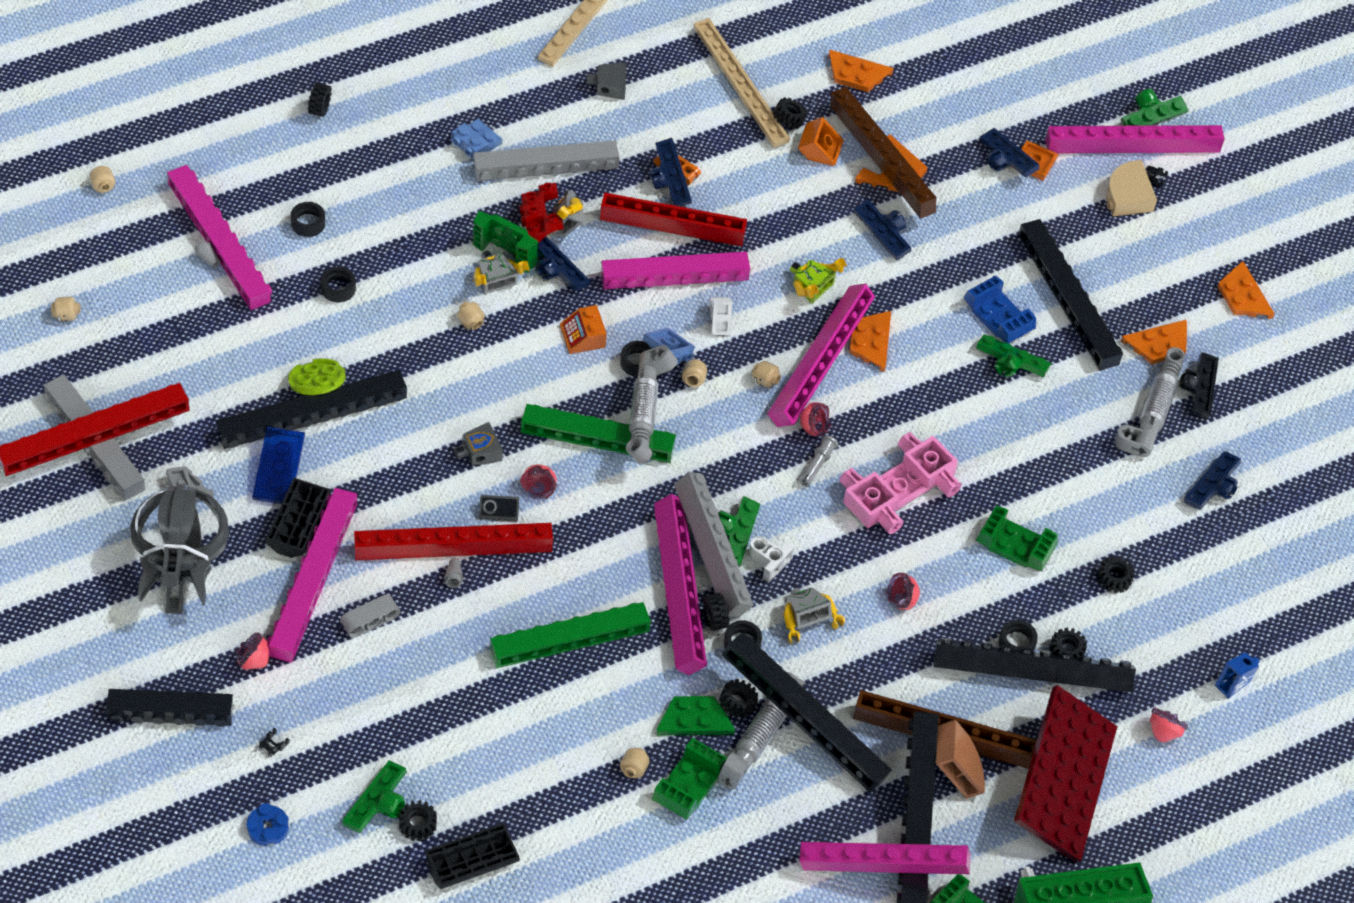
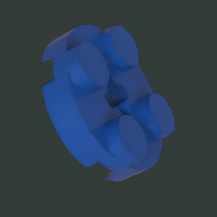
[247,803,289,846]

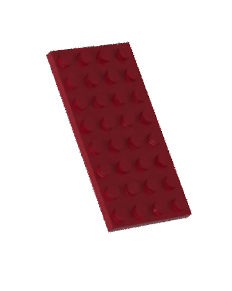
[1014,685,1118,863]

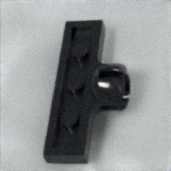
[1179,352,1219,419]

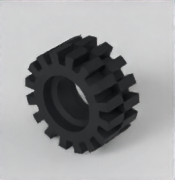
[308,82,332,117]
[773,97,808,130]
[1097,556,1135,593]
[703,593,730,631]
[1049,628,1087,658]
[719,679,758,718]
[399,800,437,841]

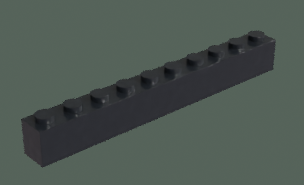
[1018,219,1123,371]
[216,370,407,449]
[722,632,892,794]
[933,638,1136,693]
[896,712,939,903]

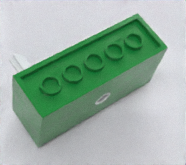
[1014,862,1153,903]

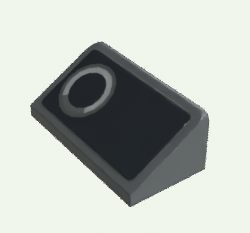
[479,495,519,521]

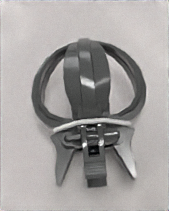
[130,483,229,614]

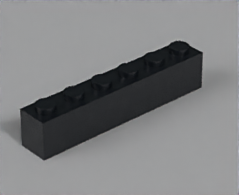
[106,689,234,727]

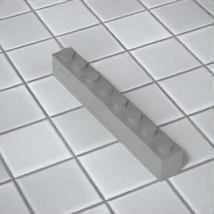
[473,140,619,181]
[43,375,145,501]
[674,472,754,618]

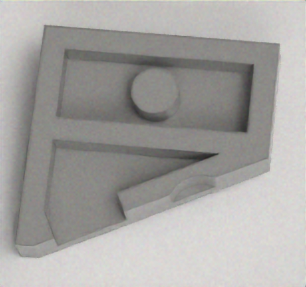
[166,466,214,501]

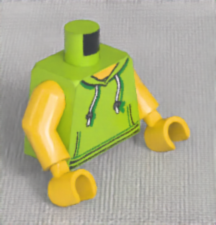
[790,258,847,304]

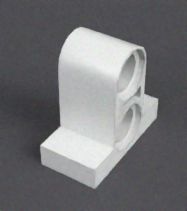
[710,297,732,335]
[749,536,794,583]

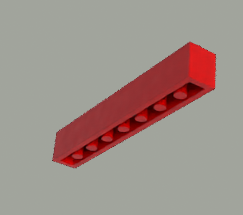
[600,192,747,247]

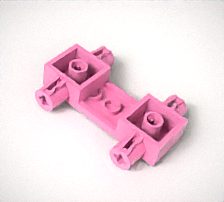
[839,432,962,534]

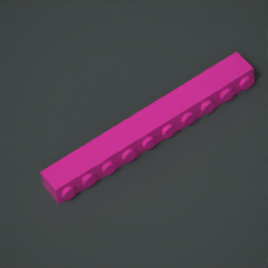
[1045,125,1225,153]
[167,165,272,310]
[767,283,875,427]
[267,488,357,663]
[654,493,707,676]

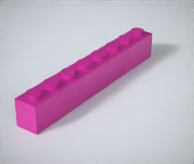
[601,252,750,289]
[799,842,971,875]

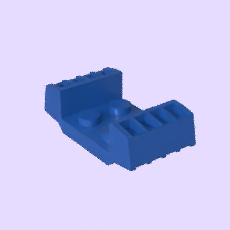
[964,275,1036,343]

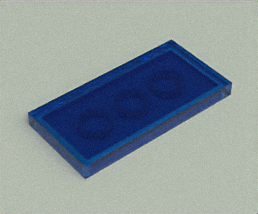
[252,427,306,504]

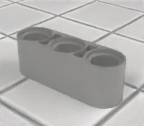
[340,594,401,638]

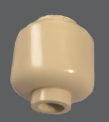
[89,166,116,193]
[51,297,81,322]
[457,302,485,330]
[682,359,707,387]
[752,361,781,388]
[620,748,650,778]

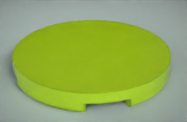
[288,358,346,395]

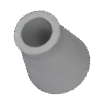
[195,241,221,268]
[444,558,464,588]

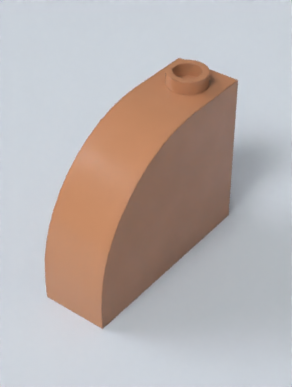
[936,720,985,799]

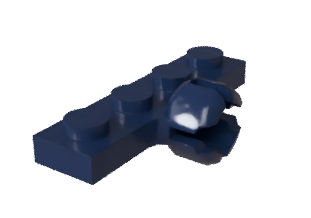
[980,128,1040,178]
[649,137,693,207]
[854,199,911,260]
[536,237,590,292]
[1184,451,1241,510]

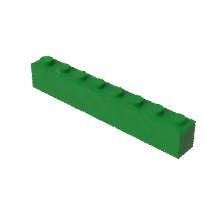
[521,404,676,463]
[490,602,651,669]

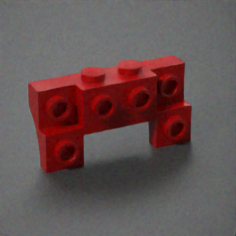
[519,182,564,243]

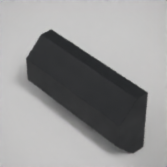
[266,478,331,558]
[425,823,520,889]

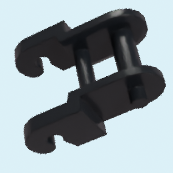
[1146,166,1168,187]
[259,728,290,757]

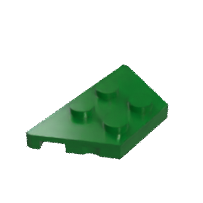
[656,696,735,736]

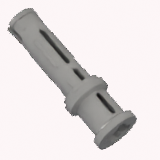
[799,435,838,487]

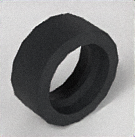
[291,202,325,237]
[320,267,356,303]
[620,340,652,377]
[724,620,762,649]
[999,620,1038,652]

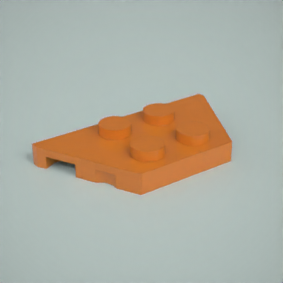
[828,50,894,92]
[1217,262,1275,319]
[849,311,891,372]
[1121,320,1187,364]

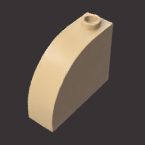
[1106,160,1157,216]

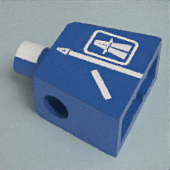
[1215,653,1260,699]

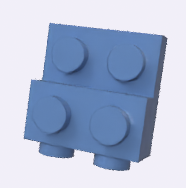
[451,119,502,158]
[643,328,695,365]

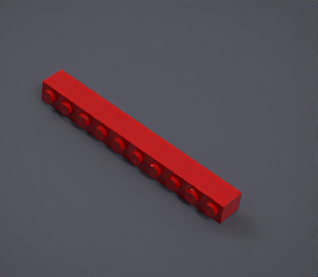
[0,382,190,476]
[354,523,553,561]

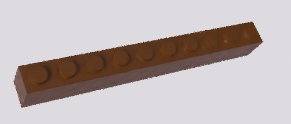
[831,87,937,219]
[853,690,1037,769]

